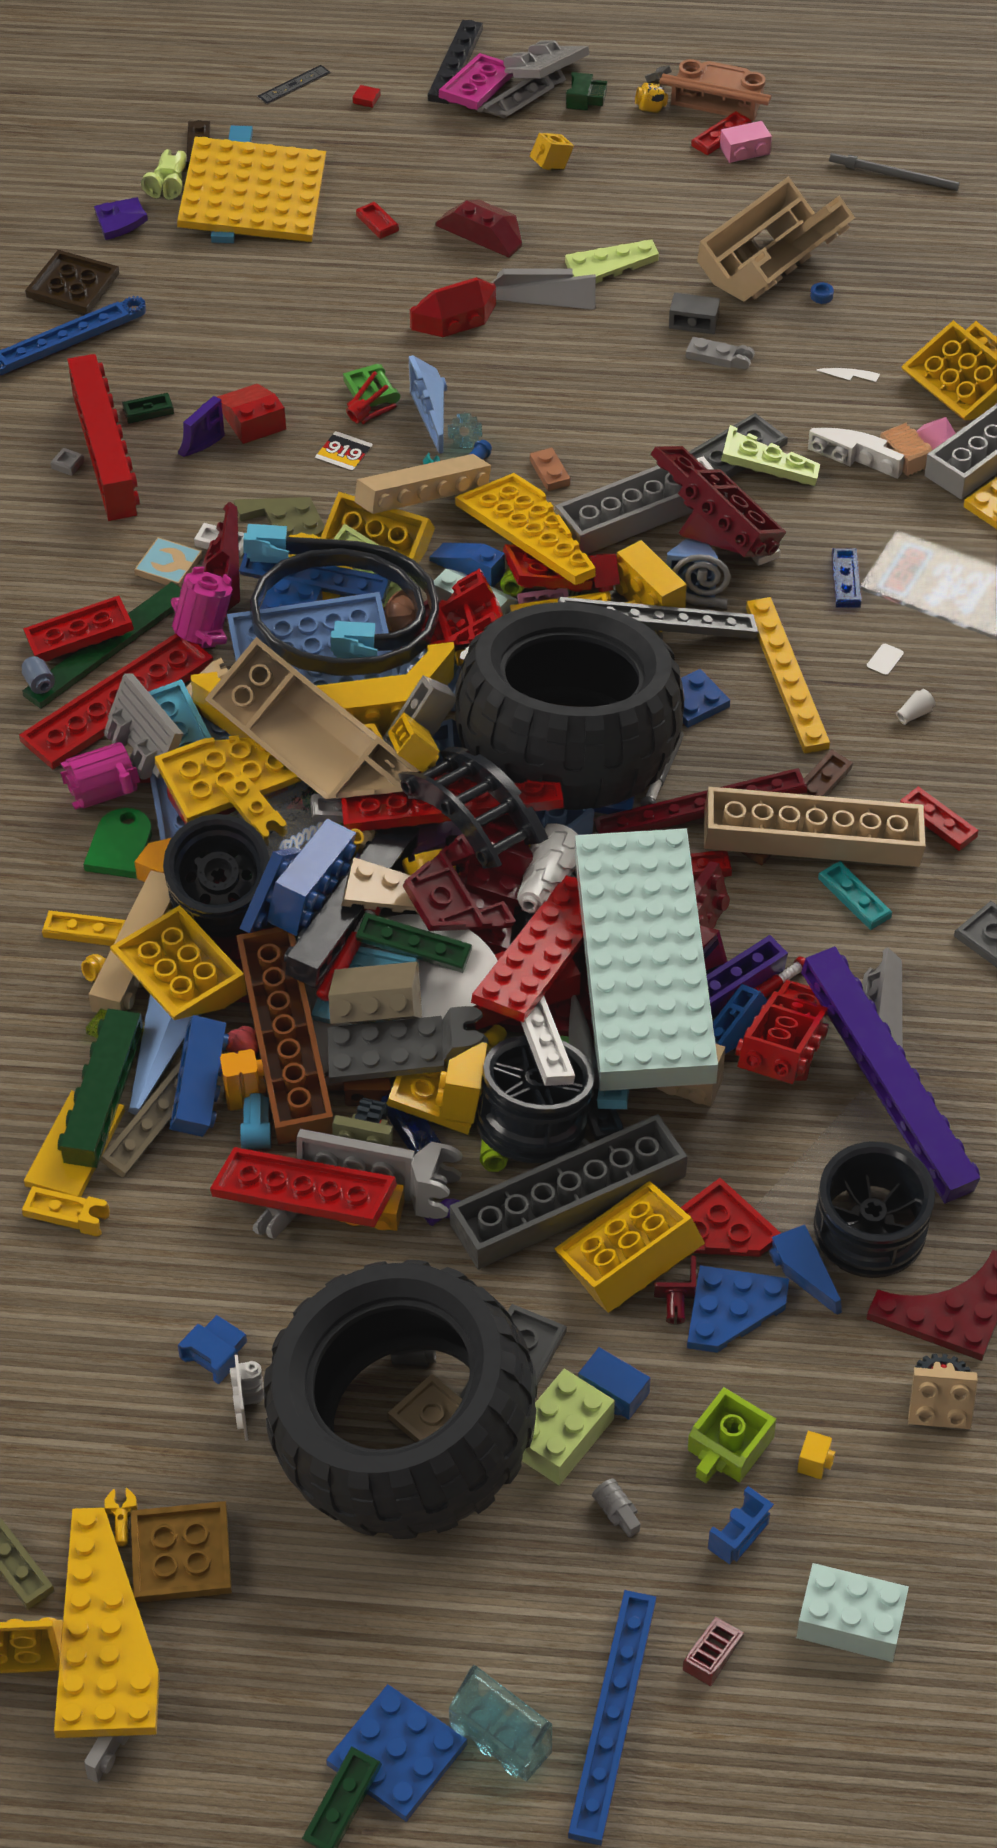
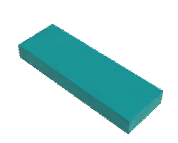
[818,861,892,930]

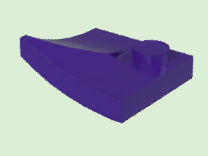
[94,197,148,240]
[178,396,225,457]

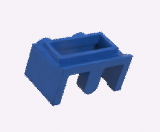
[708,1486,774,1565]

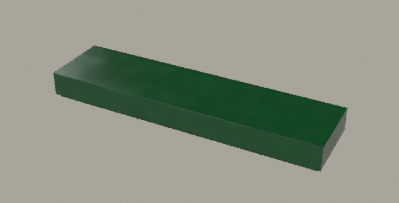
[356,912,472,973]

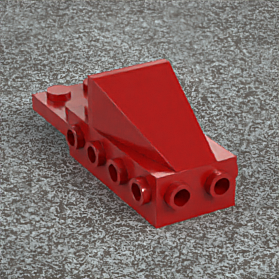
[735,979,829,1084]

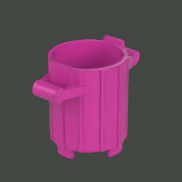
[171,567,233,648]
[60,742,140,810]

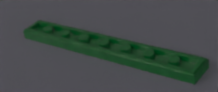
[22,582,181,709]

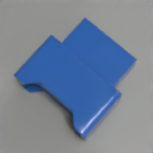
[178,1315,247,1384]

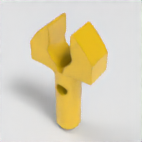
[105,1488,138,1547]

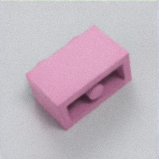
[720,121,772,163]

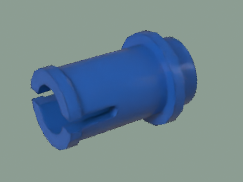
[468,440,492,460]

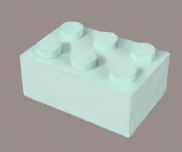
[796,1563,909,1662]

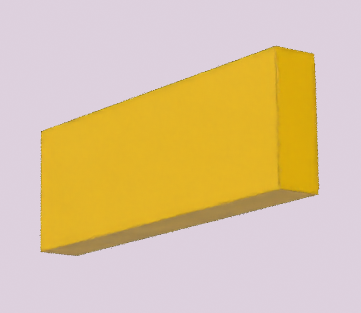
[42,910,126,946]

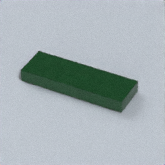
[302,1746,382,1848]

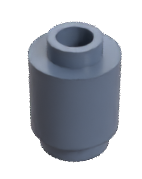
[22,656,55,694]

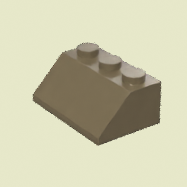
[328,962,422,1026]

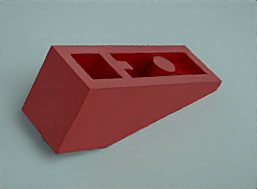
[588,554,620,592]

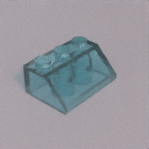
[449,1665,552,1782]

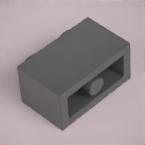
[669,293,720,334]

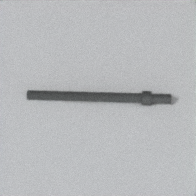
[829,153,960,191]

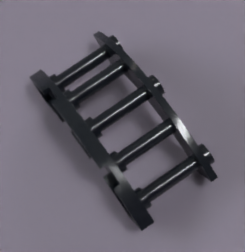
[398,747,549,869]

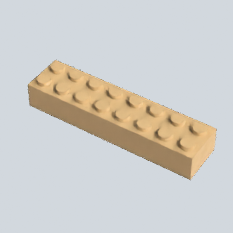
[704,787,926,867]

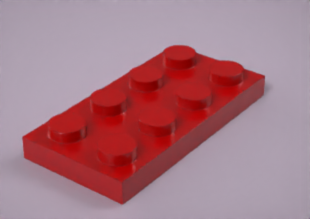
[23,595,134,661]

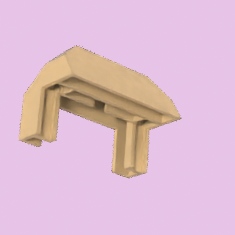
[697,176,855,302]

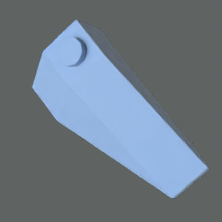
[409,355,447,453]

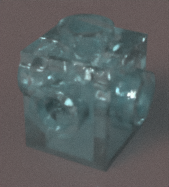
[447,413,482,448]

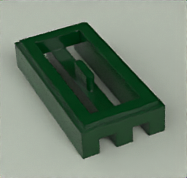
[122,393,174,424]

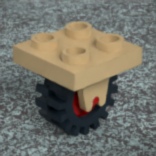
[908,1354,978,1429]

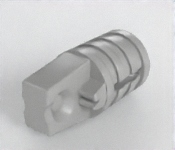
[592,1478,641,1538]

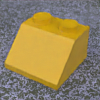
[435,1042,487,1124]

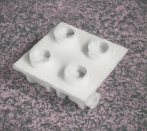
[230,1355,264,1441]

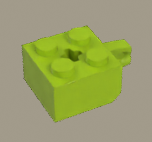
[688,1387,776,1483]

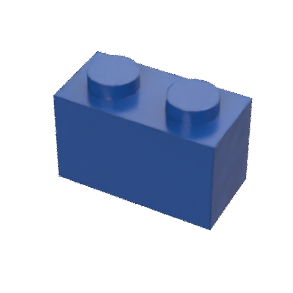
[578,1347,651,1420]

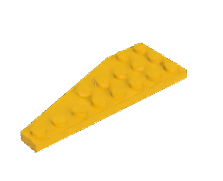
[455,473,596,585]
[154,723,383,823]
[54,1508,160,1738]

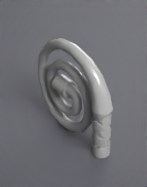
[673,554,731,609]

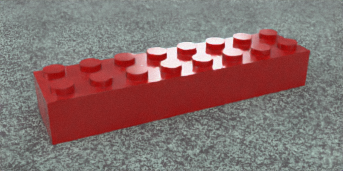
[67,354,140,521]

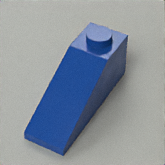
[429,543,505,587]
[713,984,768,1054]
[769,1224,842,1315]

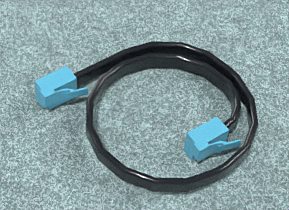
[243,524,439,676]

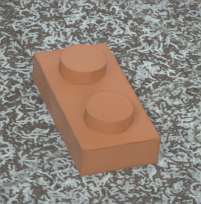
[530,448,570,491]

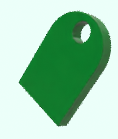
[83,808,152,879]

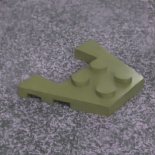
[233,497,325,537]

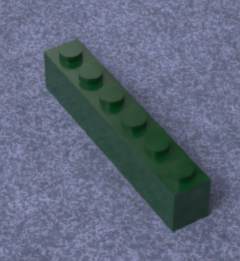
[58,1008,144,1168]

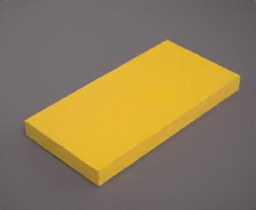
[24,1090,125,1197]

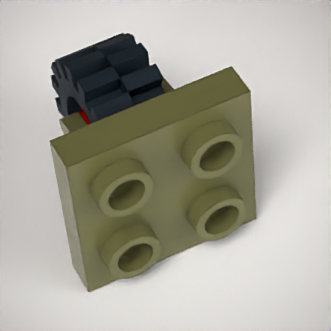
[332,1098,393,1147]

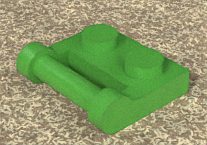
[343,364,401,407]

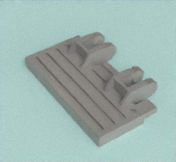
[503,40,590,78]
[104,674,184,780]

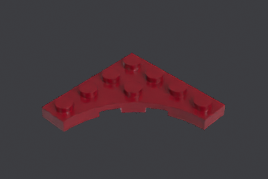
[866,1250,997,1361]

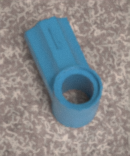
[240,1093,271,1149]

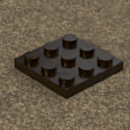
[25,250,119,314]

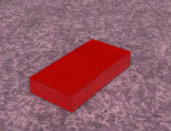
[356,201,399,239]

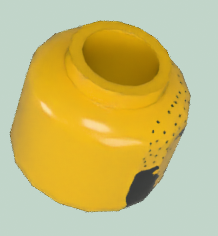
[635,83,668,113]

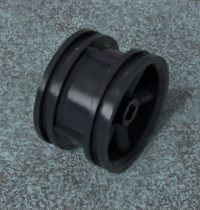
[813,1141,935,1278]

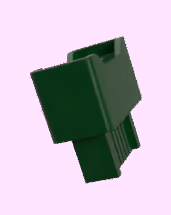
[566,72,607,111]

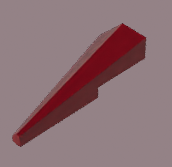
[201,502,240,611]

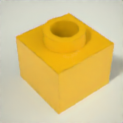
[797,1431,836,1479]

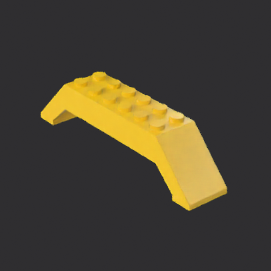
[191,642,455,738]

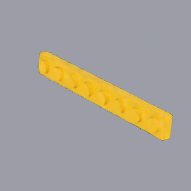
[746,597,830,754]

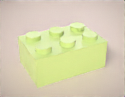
[522,1369,615,1486]

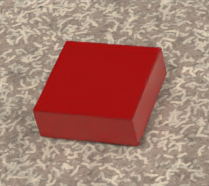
[352,85,381,108]

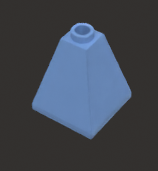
[666,539,718,598]

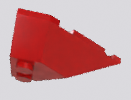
[401,568,503,649]

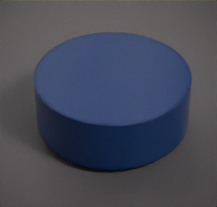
[810,282,834,304]

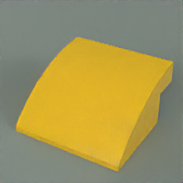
[901,320,997,421]

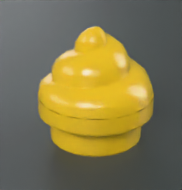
[81,954,106,981]

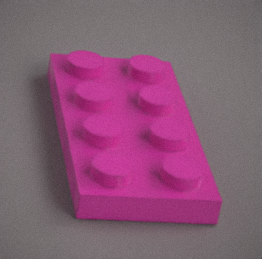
[439,53,513,110]

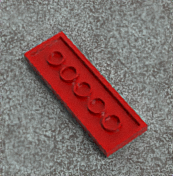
[210,1147,397,1228]

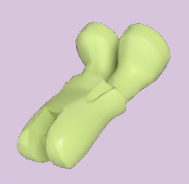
[141,149,187,200]

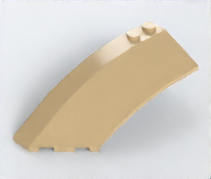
[205,637,420,800]

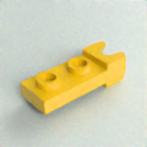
[222,772,287,846]
[22,1186,110,1237]

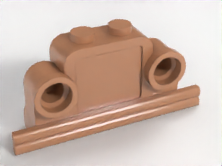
[659,59,772,121]

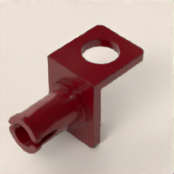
[654,1255,696,1324]

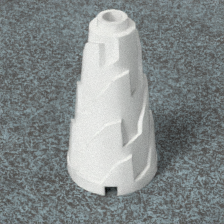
[517,823,578,913]

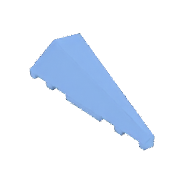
[128,994,201,1115]

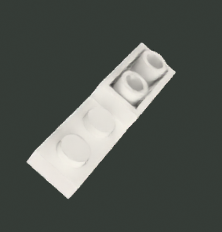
[808,428,904,479]

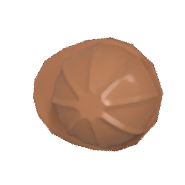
[383,589,416,633]

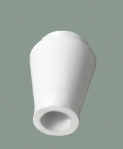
[896,689,935,725]

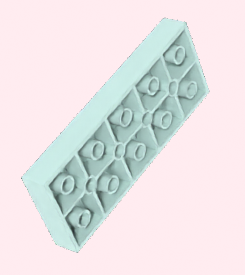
[575,828,718,1091]

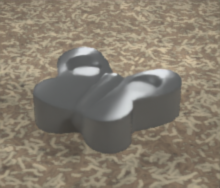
[645,65,672,82]

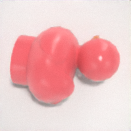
[226,1026,259,1057]

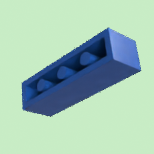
[169,1015,229,1137]

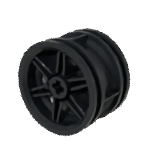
[163,814,270,937]
[476,1035,594,1163]

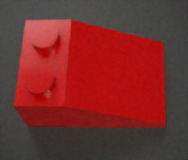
[217,384,286,444]

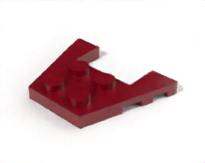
[403,834,516,931]

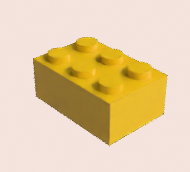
[615,540,687,632]

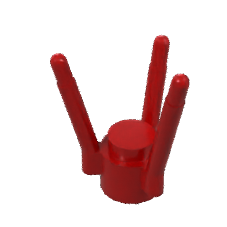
[346,371,397,425]

